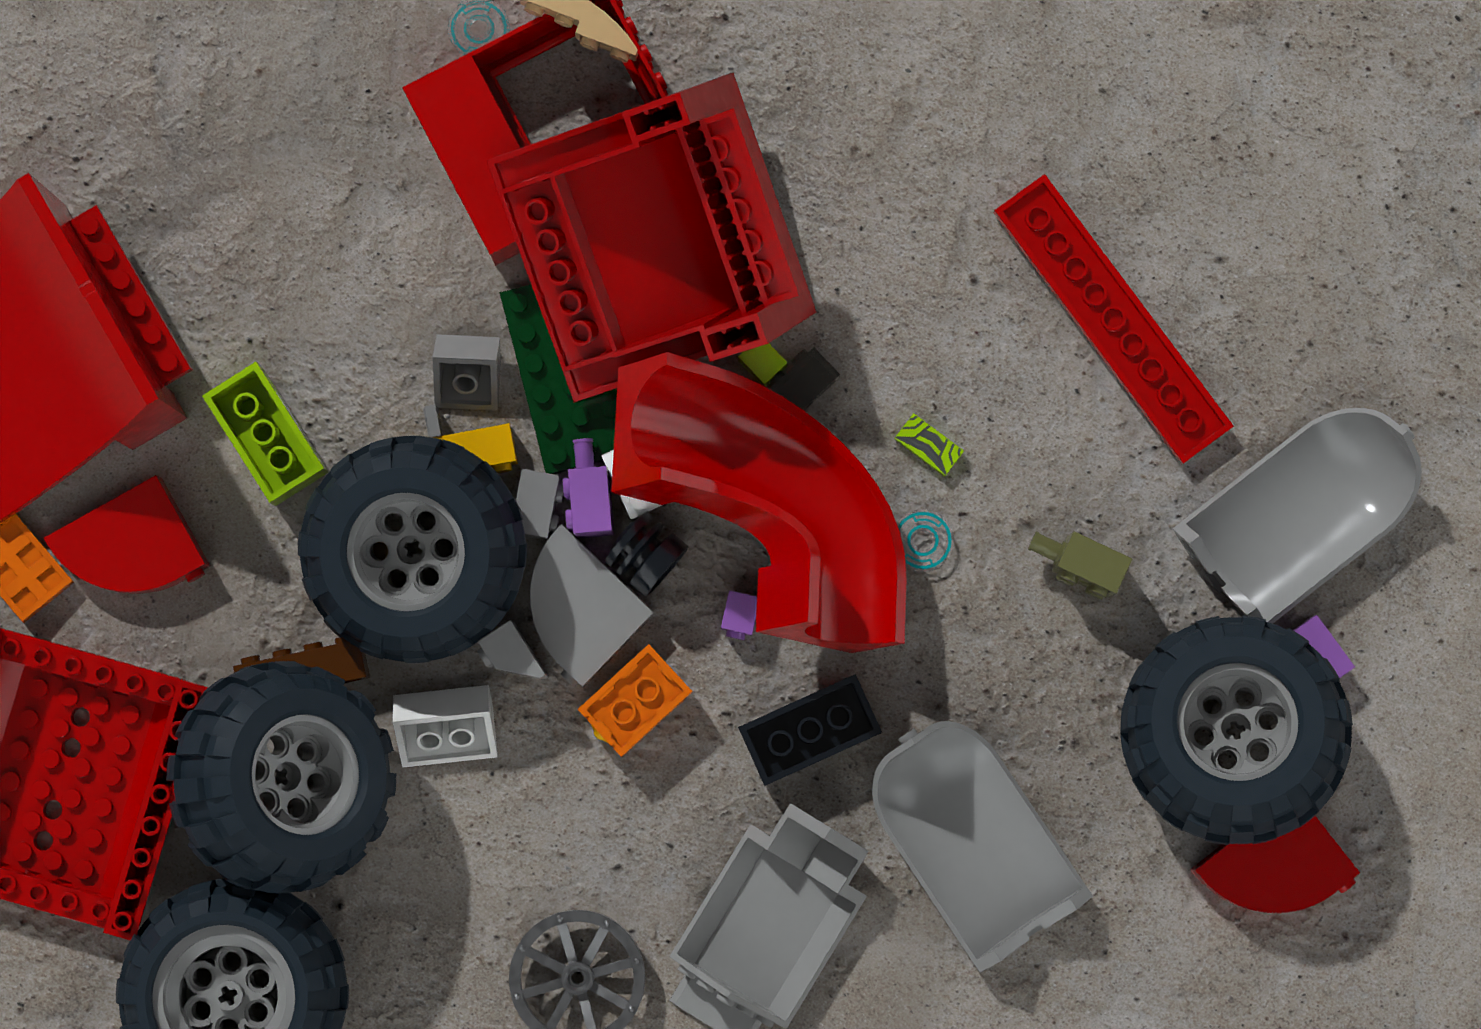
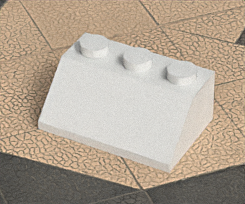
[393,685,498,768]

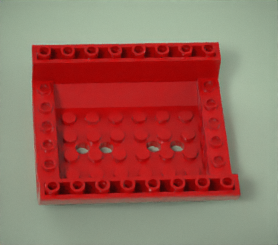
[0,628,209,940]

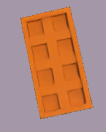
[0,514,74,623]

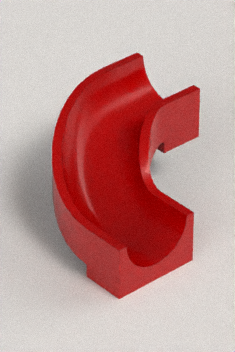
[611,352,907,653]

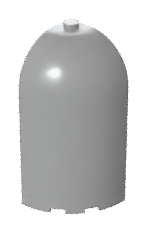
[1173,408,1422,624]
[872,721,1093,973]

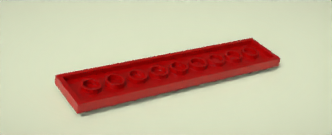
[993,174,1234,465]

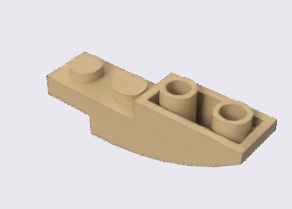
[520,0,638,62]

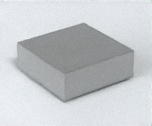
[423,405,444,438]

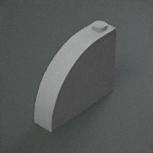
[530,524,654,687]

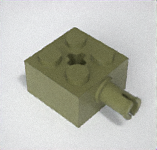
[1028,531,1132,600]

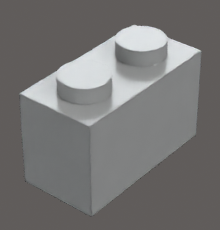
[516,469,564,540]

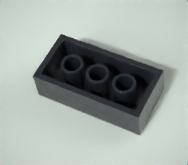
[738,674,882,786]

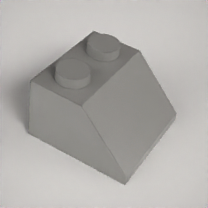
[432,334,501,411]
[477,620,549,680]

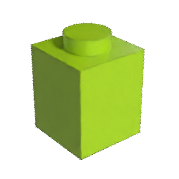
[738,343,788,387]

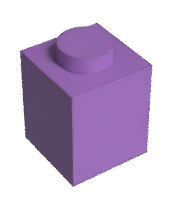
[721,590,757,640]

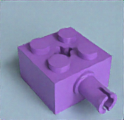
[563,438,615,539]

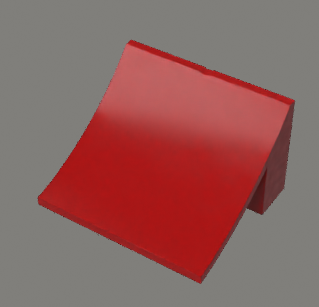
[486,72,817,402]
[0,173,193,523]

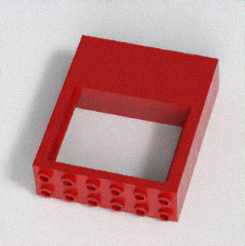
[402,0,668,266]

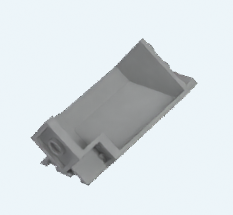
[669,803,869,1029]

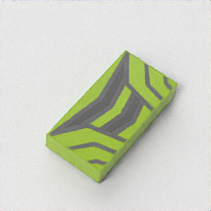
[894,413,964,477]

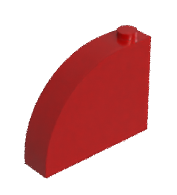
[44,475,210,594]
[1190,816,1360,913]

